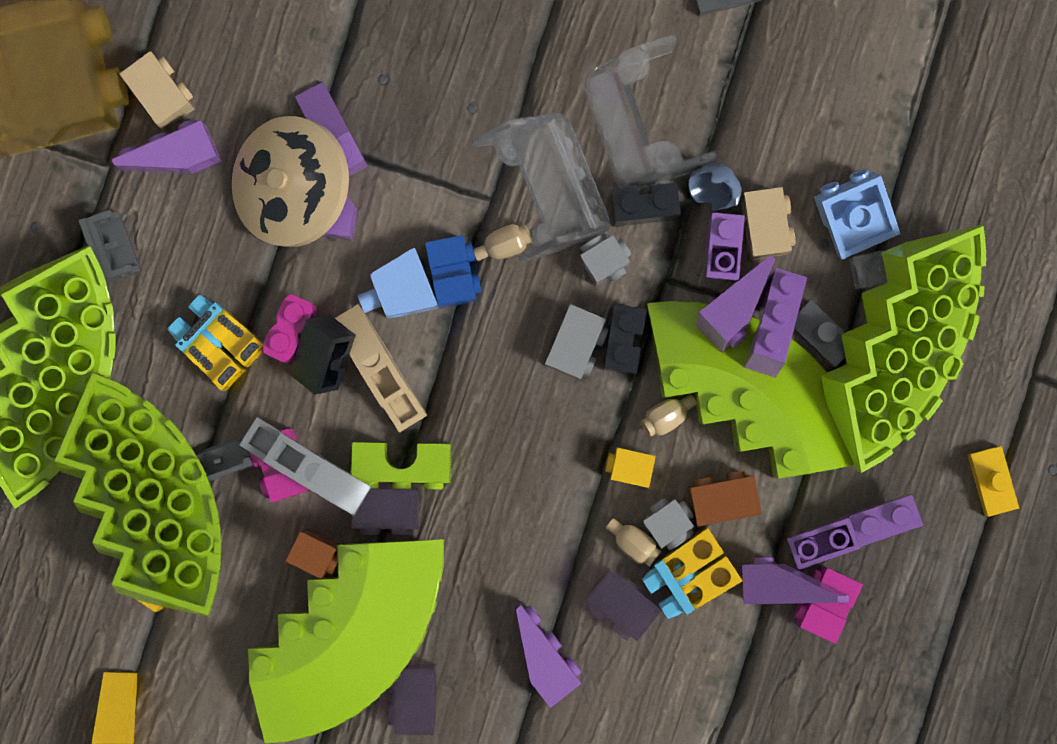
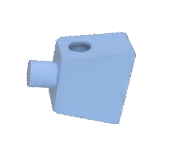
[358,248,439,319]

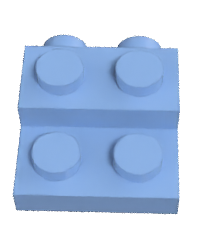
[814,169,900,260]

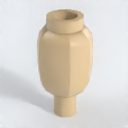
[473,224,532,261]
[640,394,697,437]
[606,518,662,567]

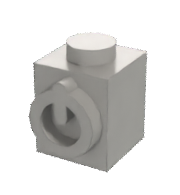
[579,232,631,286]
[641,497,694,550]

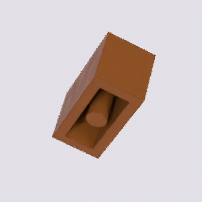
[687,470,762,526]
[285,528,342,579]

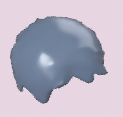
[688,162,742,212]

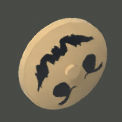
[232,116,349,247]

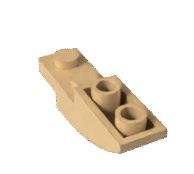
[335,303,427,433]

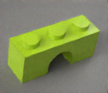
[351,442,451,489]

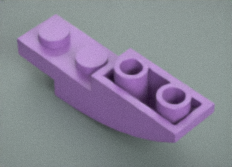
[787,493,924,569]

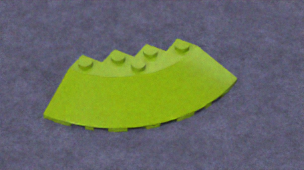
[821,225,986,473]
[0,245,116,509]
[647,301,854,479]
[55,373,222,617]
[248,539,444,744]

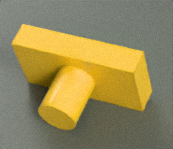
[967,446,1019,517]

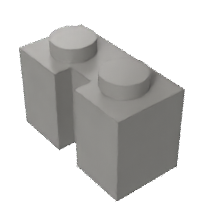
[545,304,609,380]

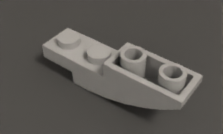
[239,417,372,515]

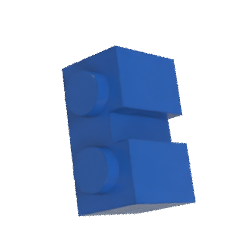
[425,235,482,309]

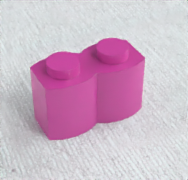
[263,294,317,364]

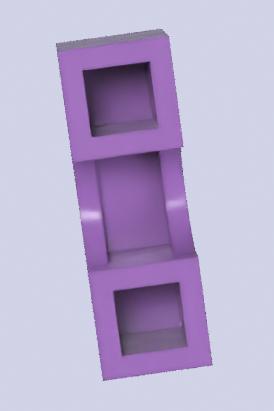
[744,268,807,378]

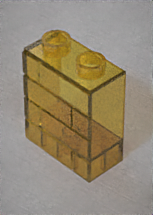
[0,0,129,159]

